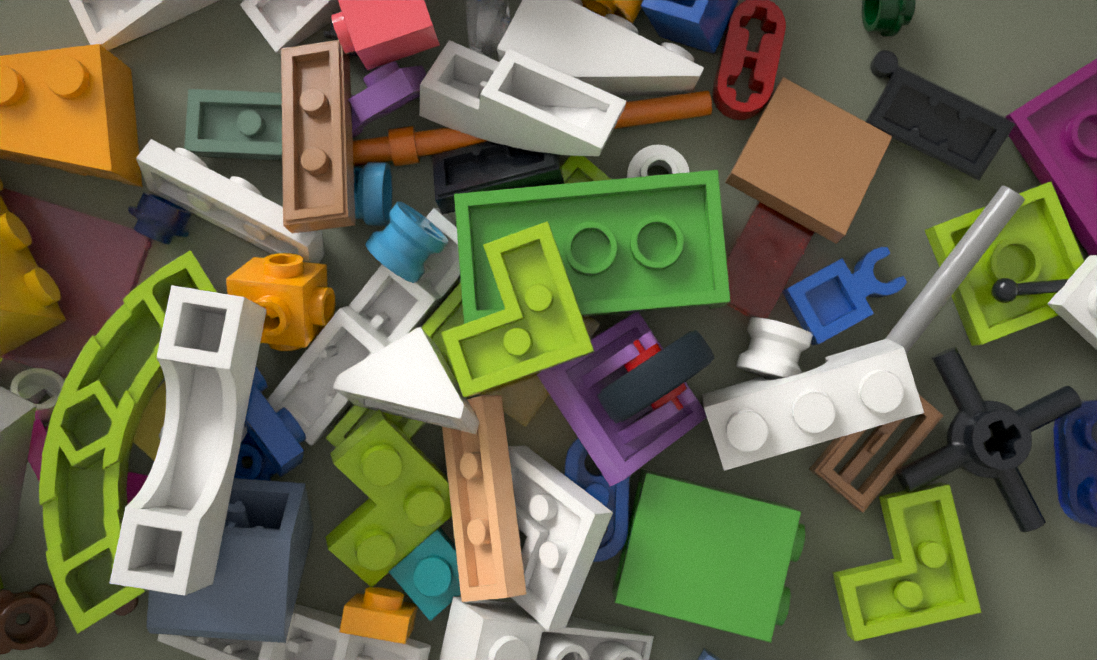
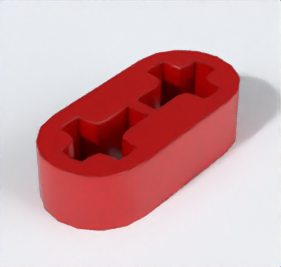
[713,0,786,120]

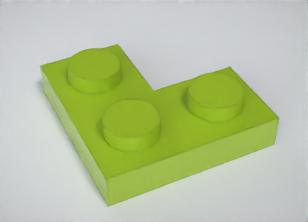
[441,221,595,397]
[325,409,452,588]
[833,482,982,641]

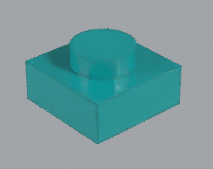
[389,527,461,621]

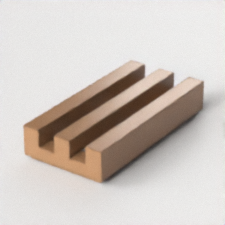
[809,395,944,512]

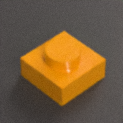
[339,587,418,644]

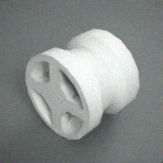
[736,317,813,380]

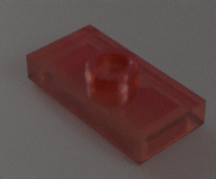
[726,201,814,319]

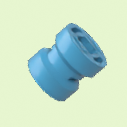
[354,162,392,226]

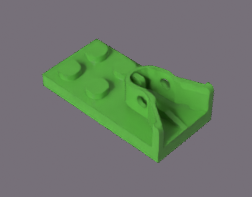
[454,170,730,324]

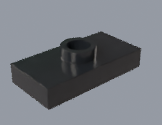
[865,65,1015,180]
[432,141,564,214]

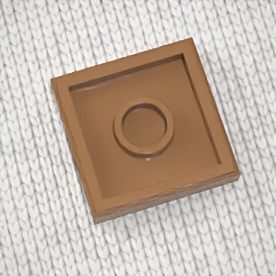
[725,77,892,244]

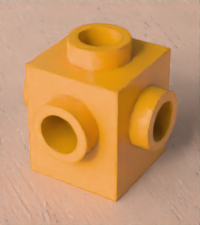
[226,253,335,351]

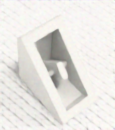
[333,327,479,434]

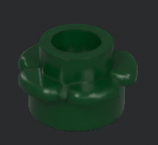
[862,0,916,37]

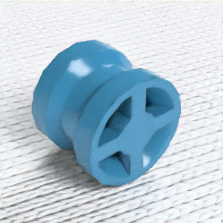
[365,202,449,283]

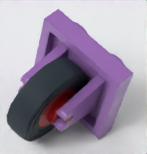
[537,312,715,487]

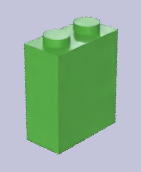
[612,469,805,643]

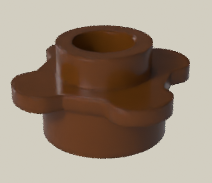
[0,583,58,654]

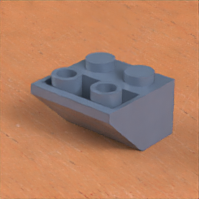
[146,478,314,643]

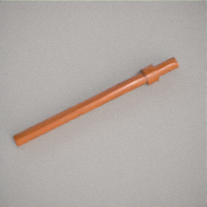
[353,90,712,167]

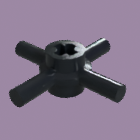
[896,347,1082,532]

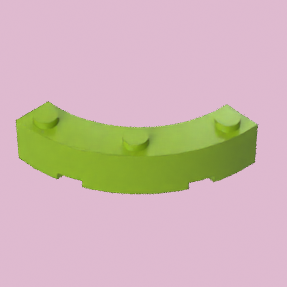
[39,250,217,634]

